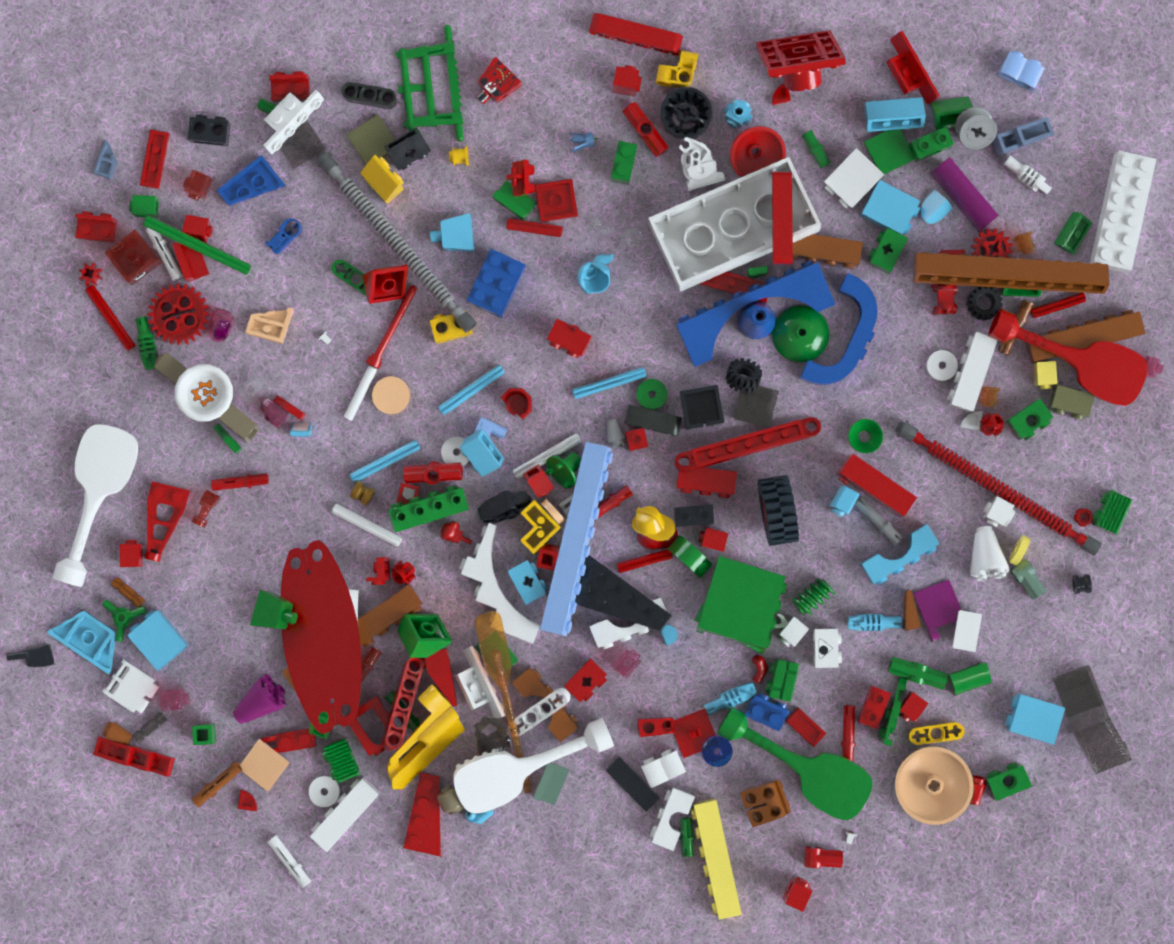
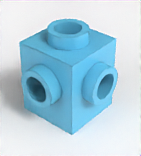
[724,99,752,129]

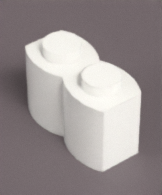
[641,748,686,788]

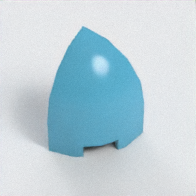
[921,189,953,224]

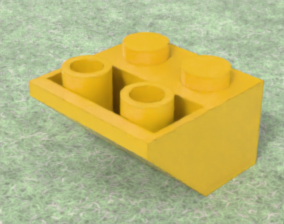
[360,155,404,204]

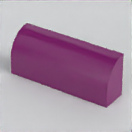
[931,157,999,232]

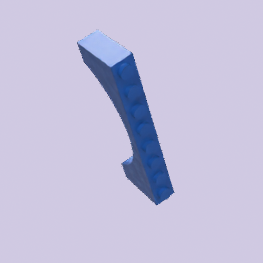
[675,260,836,367]

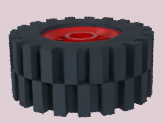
[757,475,799,546]

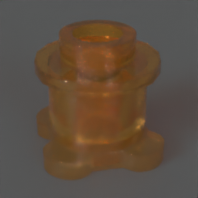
[1012,231,1036,255]
[979,387,1000,408]

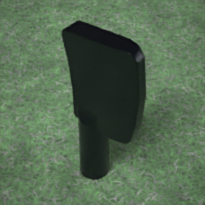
[7,644,54,667]

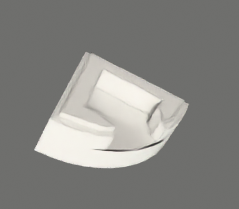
[960,411,983,431]

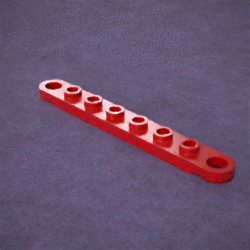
[674,417,821,473]

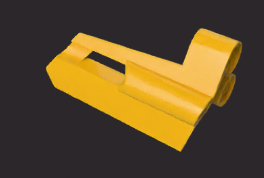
[387,684,465,789]

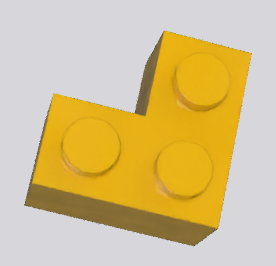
[520,500,561,554]

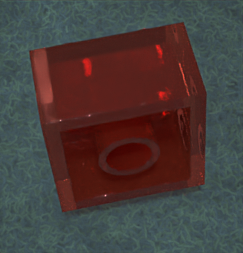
[104,229,162,286]

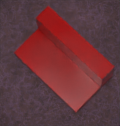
[172,242,209,282]

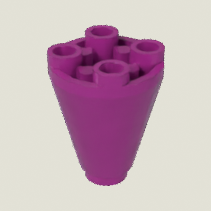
[233,674,287,724]

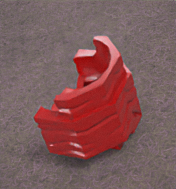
[500,388,532,420]

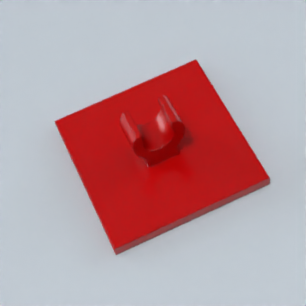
[674,708,719,758]

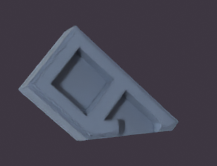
[93,140,118,180]

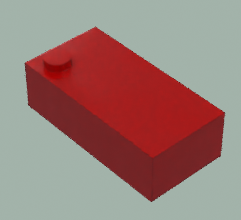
[836,454,917,517]

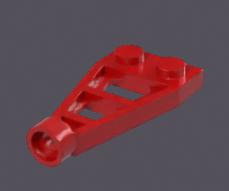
[145,481,190,562]

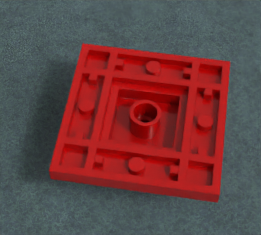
[756,30,846,91]

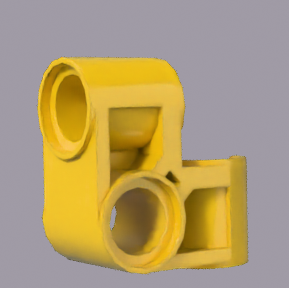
[655,50,699,88]

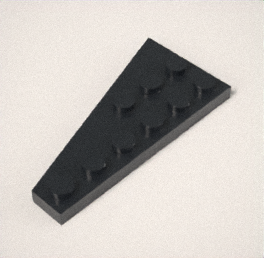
[546,555,672,632]

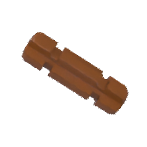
[111,577,145,607]

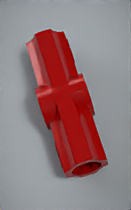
[622,102,669,158]
[403,461,463,485]

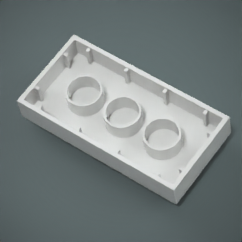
[648,157,821,292]

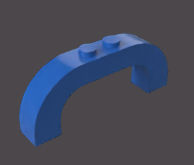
[799,273,878,385]

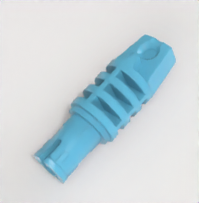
[847,614,902,631]
[704,682,757,716]

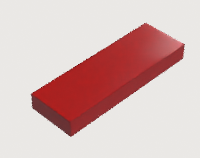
[140,129,170,189]

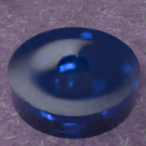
[701,735,733,767]

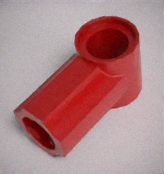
[804,846,843,868]

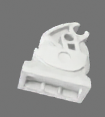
[678,137,726,191]

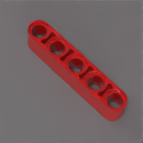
[589,13,683,56]
[772,172,793,264]
[381,658,423,751]

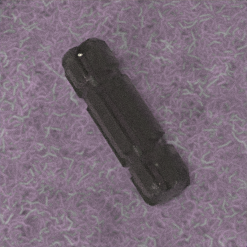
[133,712,167,743]

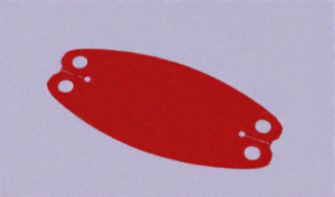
[280,540,362,734]

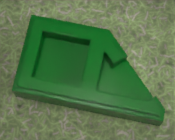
[213,424,242,454]

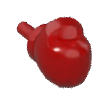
[440,521,472,545]

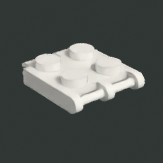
[102,659,159,713]

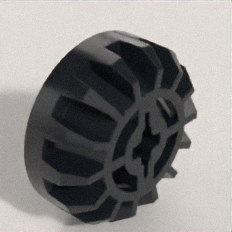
[660,87,712,141]

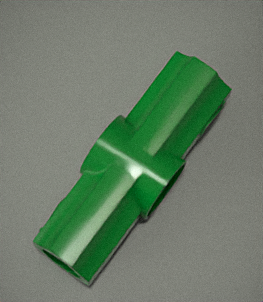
[888,657,948,690]

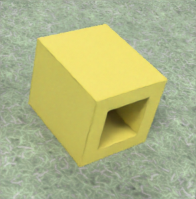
[1033,361,1057,390]

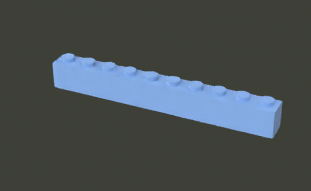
[540,442,613,636]

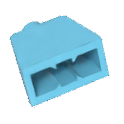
[430,213,475,252]

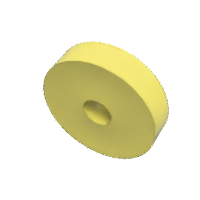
[1009,535,1030,566]

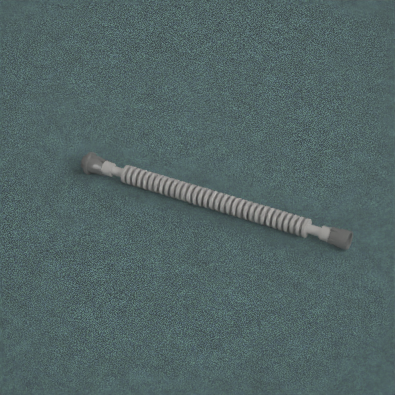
[316,152,477,333]

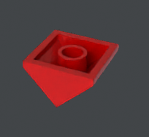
[362,265,408,304]

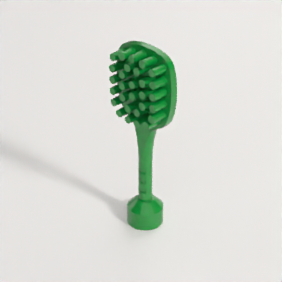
[717,707,873,820]

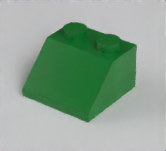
[397,614,452,658]

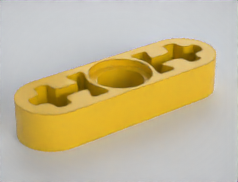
[908,722,964,745]

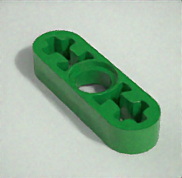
[331,260,367,296]

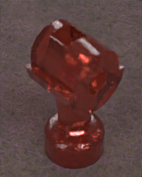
[191,490,221,528]

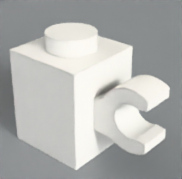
[775,614,809,647]

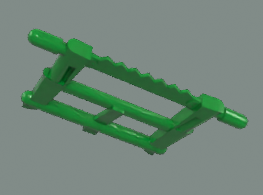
[395,25,464,142]

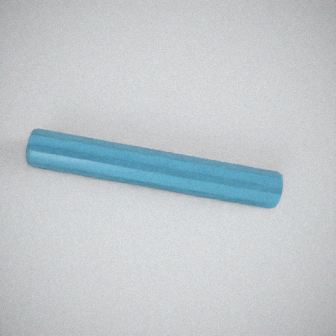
[438,365,505,415]
[572,367,646,399]
[350,440,420,483]

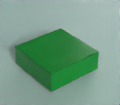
[747,266,768,278]

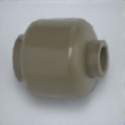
[437,784,463,815]

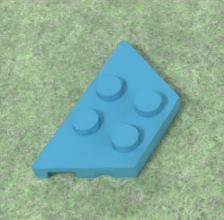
[47,611,116,674]

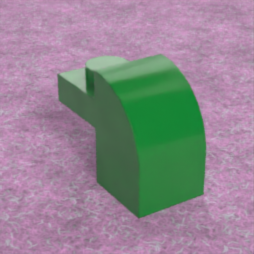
[668,535,713,578]

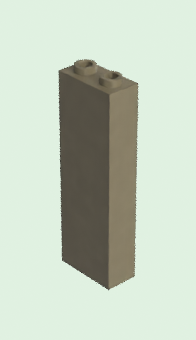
[154,352,260,444]

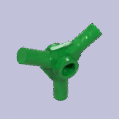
[102,600,147,642]

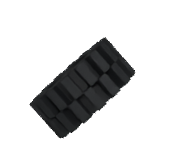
[966,286,1003,321]
[725,358,762,393]

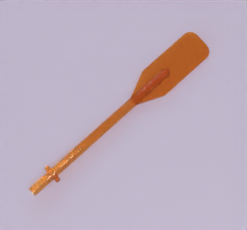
[474,611,532,793]

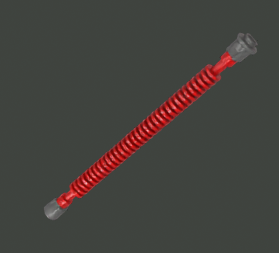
[895,420,1102,556]

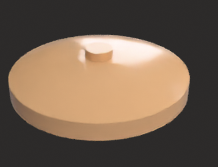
[895,746,974,825]

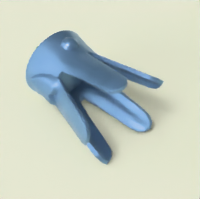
[569,132,598,152]

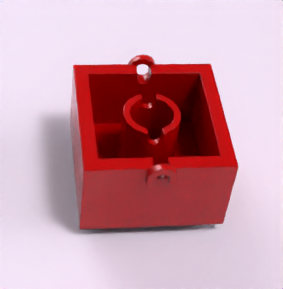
[547,319,593,358]

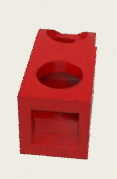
[637,717,675,737]

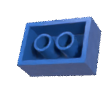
[467,249,526,318]

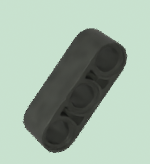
[341,82,397,109]
[624,405,683,437]

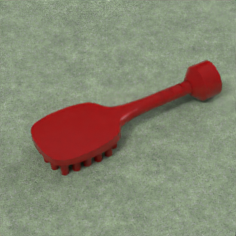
[988,308,1148,406]

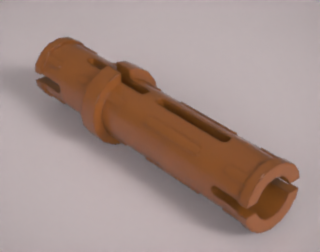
[997,299,1034,356]
[191,761,243,807]

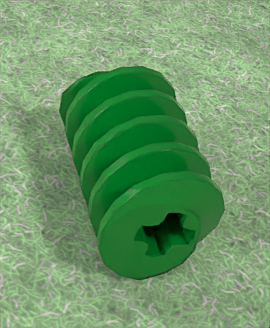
[792,578,836,618]

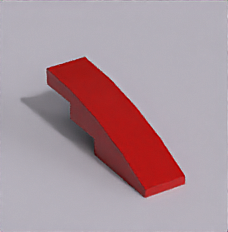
[93,736,175,777]

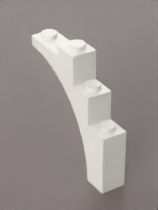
[459,523,540,644]

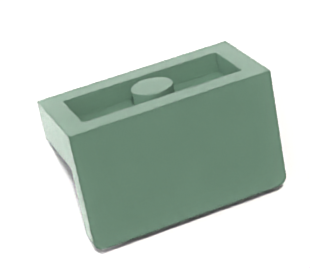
[533,762,569,805]

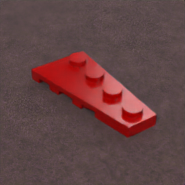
[403,772,441,857]

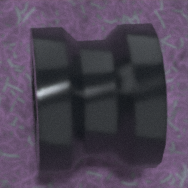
[1072,574,1092,594]

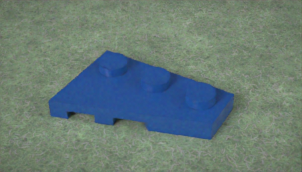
[217,155,286,206]

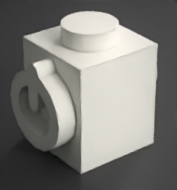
[983,496,1015,528]

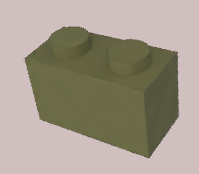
[1048,385,1094,421]

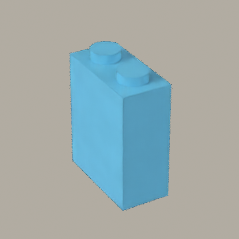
[860,180,921,235]
[127,610,189,671]
[1005,693,1065,745]

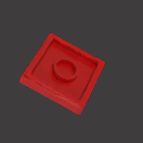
[535,179,578,223]

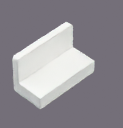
[952,610,982,652]

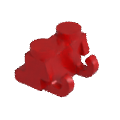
[931,284,958,315]

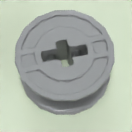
[955,107,997,150]

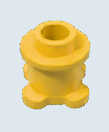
[449,146,469,166]

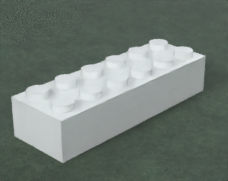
[1090,151,1156,273]

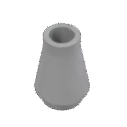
[606,419,627,449]

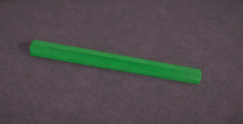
[143,216,251,275]

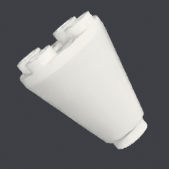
[970,526,1009,581]

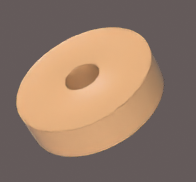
[541,499,566,526]

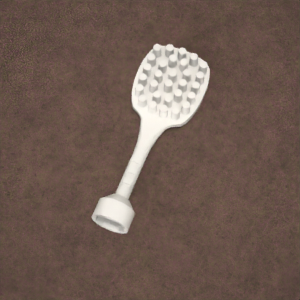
[52,425,138,587]
[453,718,614,813]

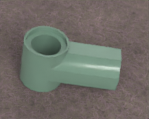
[1010,559,1047,600]

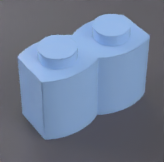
[998,51,1044,91]

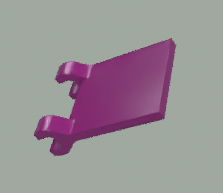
[913,580,961,642]

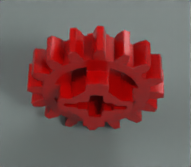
[970,228,1013,258]

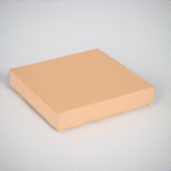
[240,739,290,792]

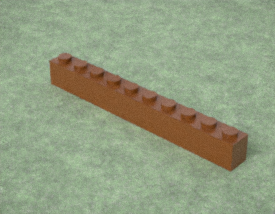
[913,252,1110,294]

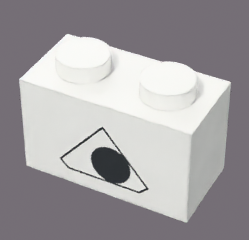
[813,628,842,668]

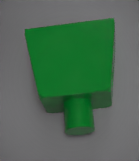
[250,590,298,630]

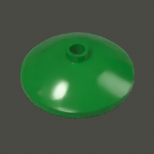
[772,305,829,363]

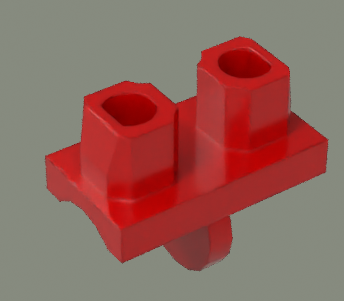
[506,159,535,197]

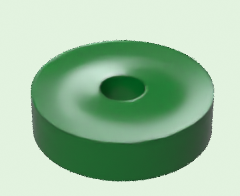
[637,379,667,410]

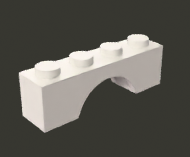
[589,597,666,650]

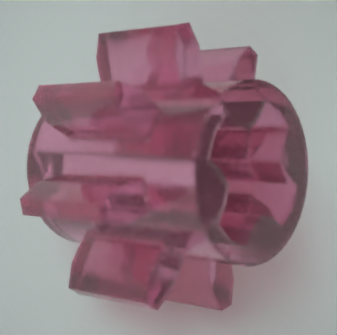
[1145,356,1164,378]

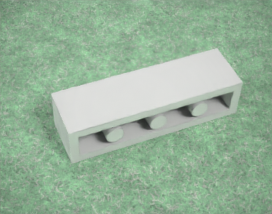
[947,332,997,413]
[310,777,380,852]

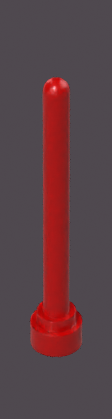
[365,285,417,370]

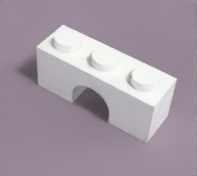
[650,787,695,851]

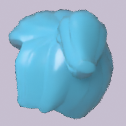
[577,254,614,294]

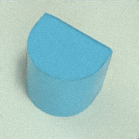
[660,625,678,645]

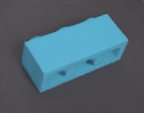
[864,97,926,132]

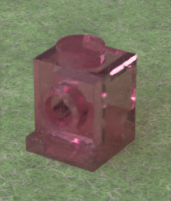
[612,648,642,679]
[159,689,190,712]

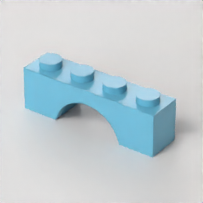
[860,524,939,585]

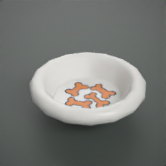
[175,364,233,421]

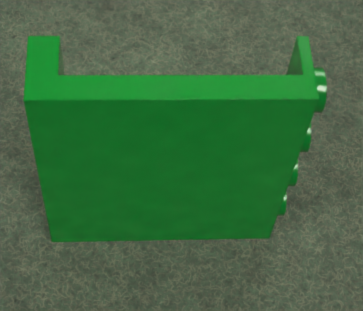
[696,556,787,652]

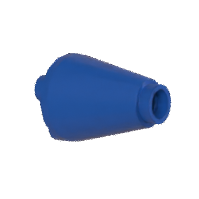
[738,301,776,340]

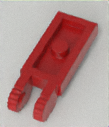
[260,728,317,753]

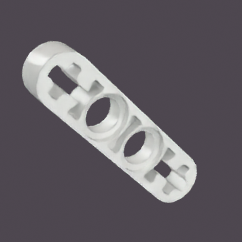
[508,688,570,736]

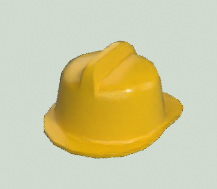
[632,506,675,541]

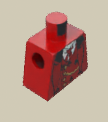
[476,57,522,105]

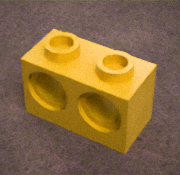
[429,310,473,344]

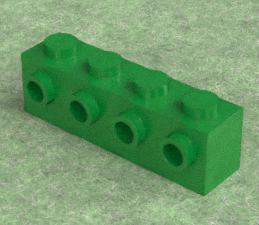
[387,485,469,533]

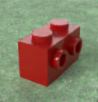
[613,65,642,97]

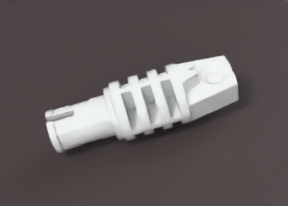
[1003,155,1052,194]

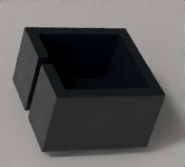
[679,385,725,431]

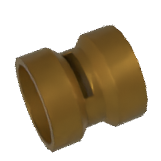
[350,481,375,507]

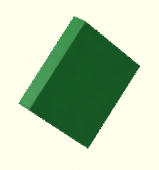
[864,129,915,175]

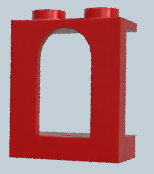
[345,695,397,757]

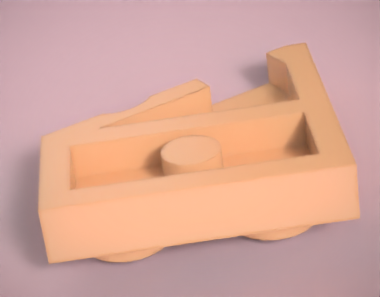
[245,308,293,344]

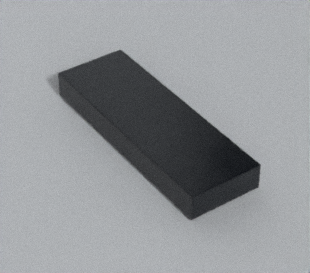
[606,757,660,812]

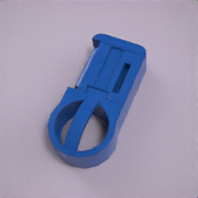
[266,218,302,254]

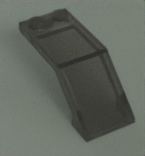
[1052,665,1132,774]

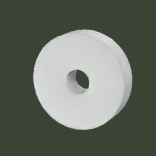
[926,350,958,381]
[441,437,470,466]
[309,776,340,807]

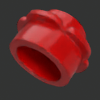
[1074,508,1093,527]

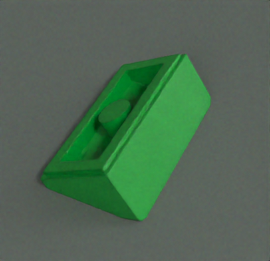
[1054,212,1093,255]

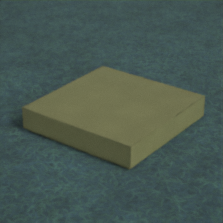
[346,114,395,165]

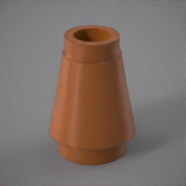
[102,721,133,745]

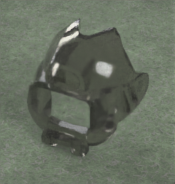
[474,716,511,755]

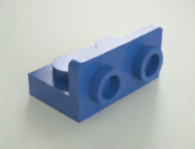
[745,693,790,731]

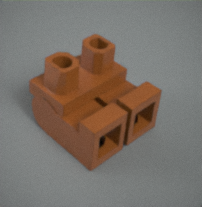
[740,779,791,828]

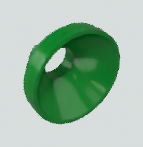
[848,419,883,454]

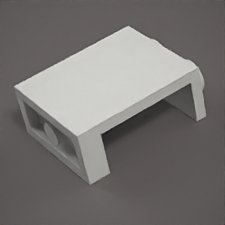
[824,148,884,209]

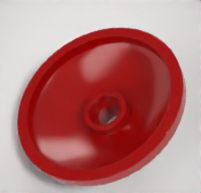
[729,126,786,177]

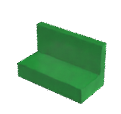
[492,180,537,220]

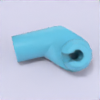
[465,810,494,824]

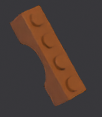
[512,667,579,743]

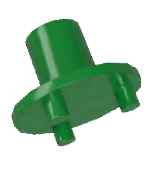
[545,452,581,489]

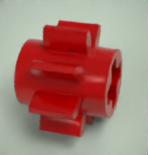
[78,263,103,286]
[980,412,1004,437]
[391,560,416,585]

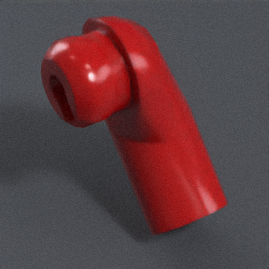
[752,655,768,684]

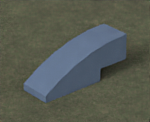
[991,117,1054,157]

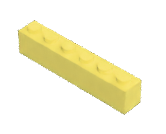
[690,799,742,920]

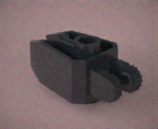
[477,490,532,523]

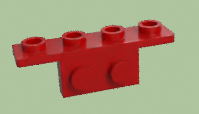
[886,31,940,104]

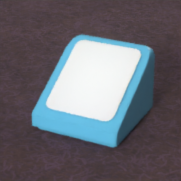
[290,422,311,437]

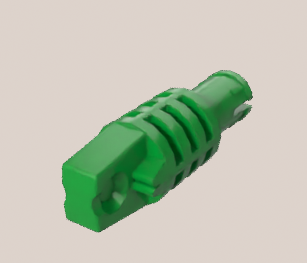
[135,316,158,370]

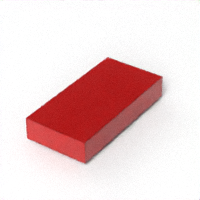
[785,707,827,747]

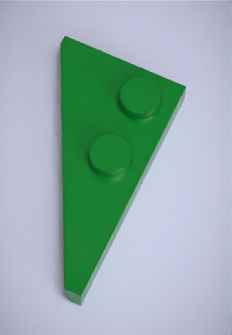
[877,677,907,746]

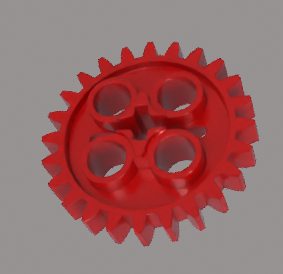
[147,283,211,346]

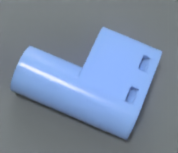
[473,417,508,439]

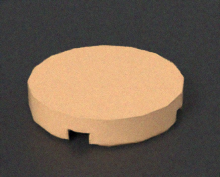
[372,376,411,415]

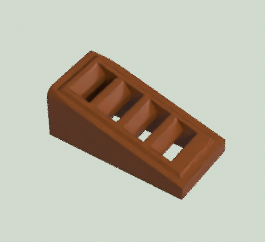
[903,590,921,631]

